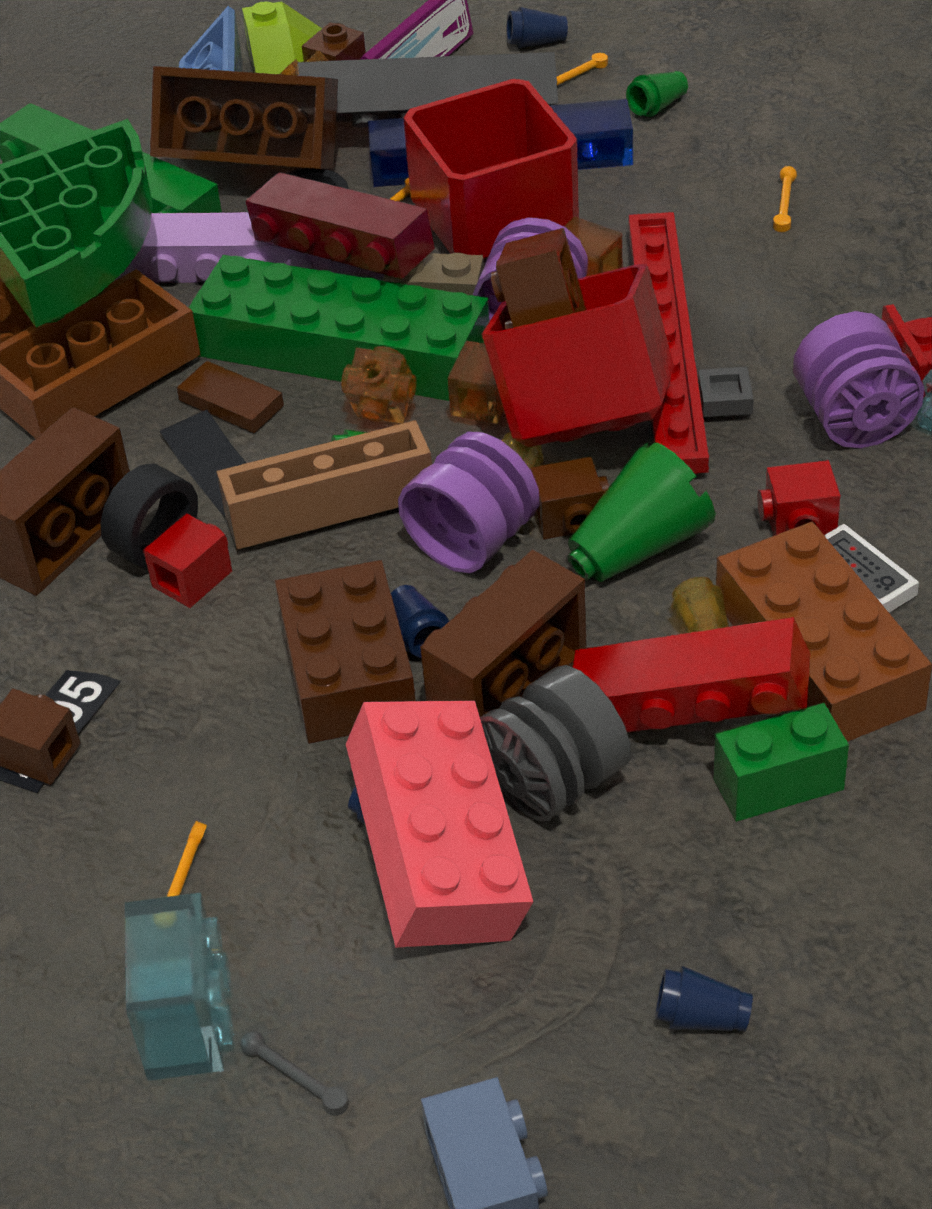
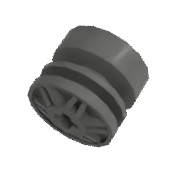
[480,665,631,822]

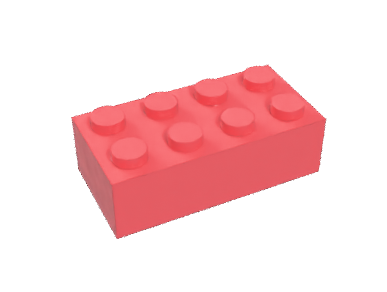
[346,701,534,948]

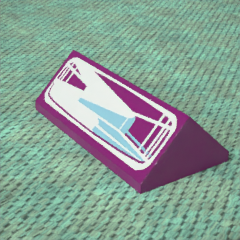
[360,0,474,60]

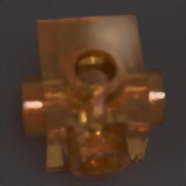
[341,346,416,424]

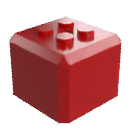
[403,79,579,259]
[482,264,674,447]

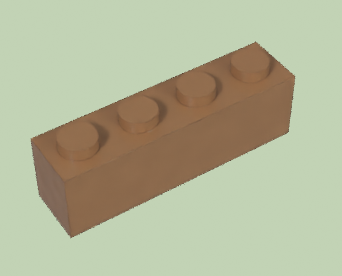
[216,420,432,550]

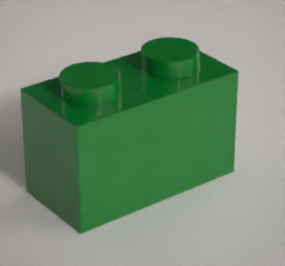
[713,703,849,822]

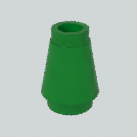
[626,71,688,117]

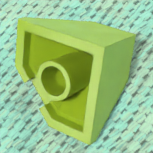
[242,1,322,75]

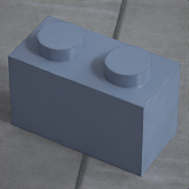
[421,1077,548,1209]

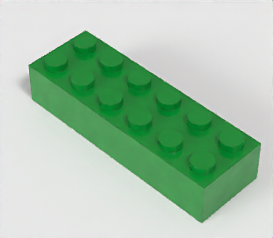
[188,255,489,403]

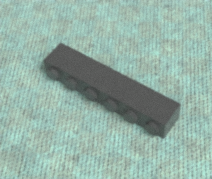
[296,52,558,128]

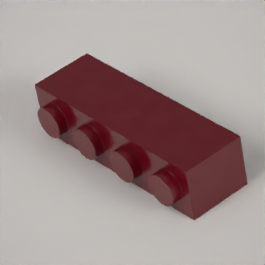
[245,172,435,279]

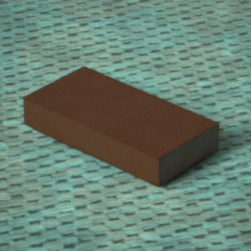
[176,361,284,433]

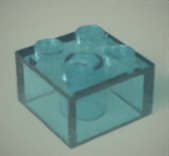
[125,892,234,1081]

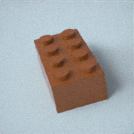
[0,269,201,438]
[715,521,932,742]

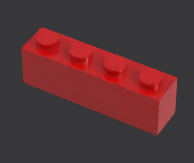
[572,617,811,732]

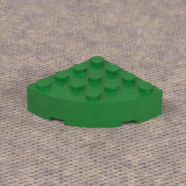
[0,119,153,328]

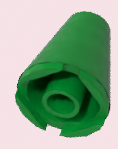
[567,442,716,582]

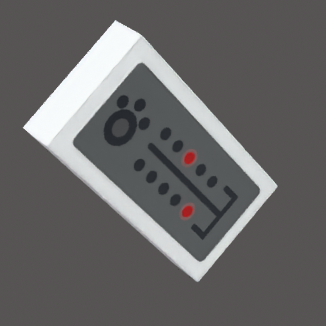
[824,524,919,613]

